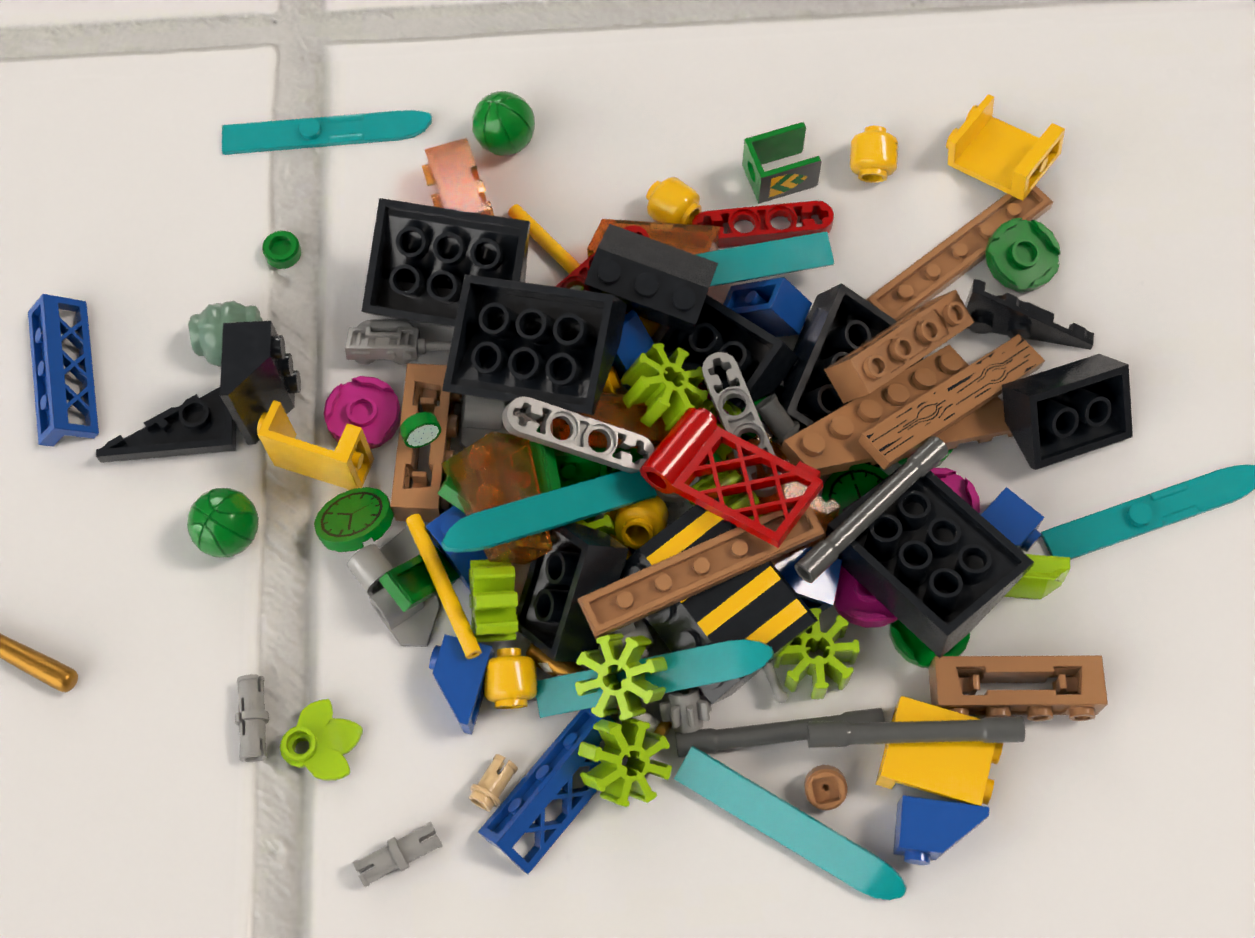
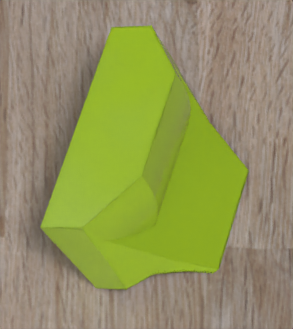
[1004,554,1070,599]

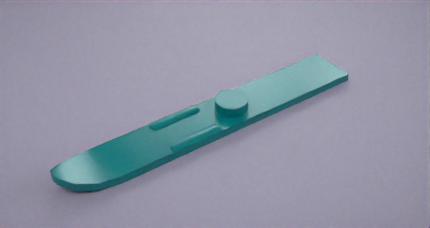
[222,110,432,155]
[694,231,835,287]
[1041,465,1255,560]
[441,471,658,553]
[536,639,774,718]
[674,746,907,900]

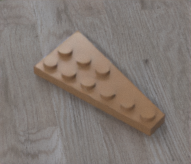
[780,345,1013,475]

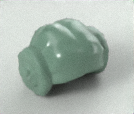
[188,300,262,367]

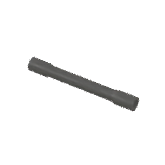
[794,436,948,583]
[675,708,885,757]
[807,716,1025,748]

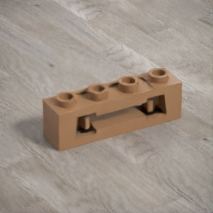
[824,289,974,403]
[390,363,462,523]
[928,655,1108,721]

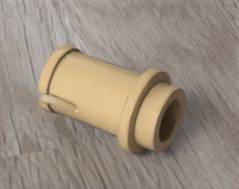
[469,754,518,812]

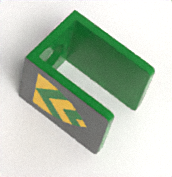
[742,122,822,204]

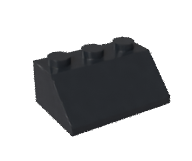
[583,224,718,335]
[659,295,799,409]
[220,320,301,445]
[1002,354,1133,470]
[516,522,629,662]

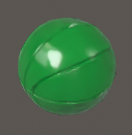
[472,91,535,156]
[187,488,259,557]

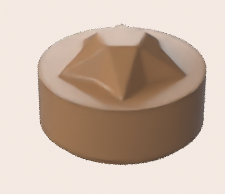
[804,765,848,810]

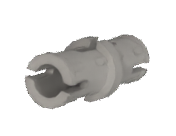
[235,674,269,762]
[353,822,443,887]

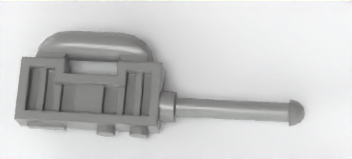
[345,320,452,364]

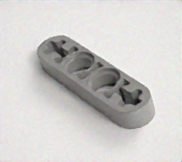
[702,352,781,497]
[502,396,655,473]

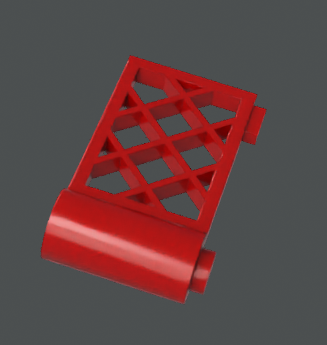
[640,408,824,548]

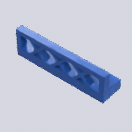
[28,294,99,447]
[478,708,626,874]

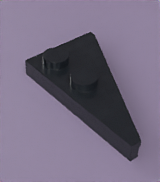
[965,279,1094,350]
[96,387,236,463]

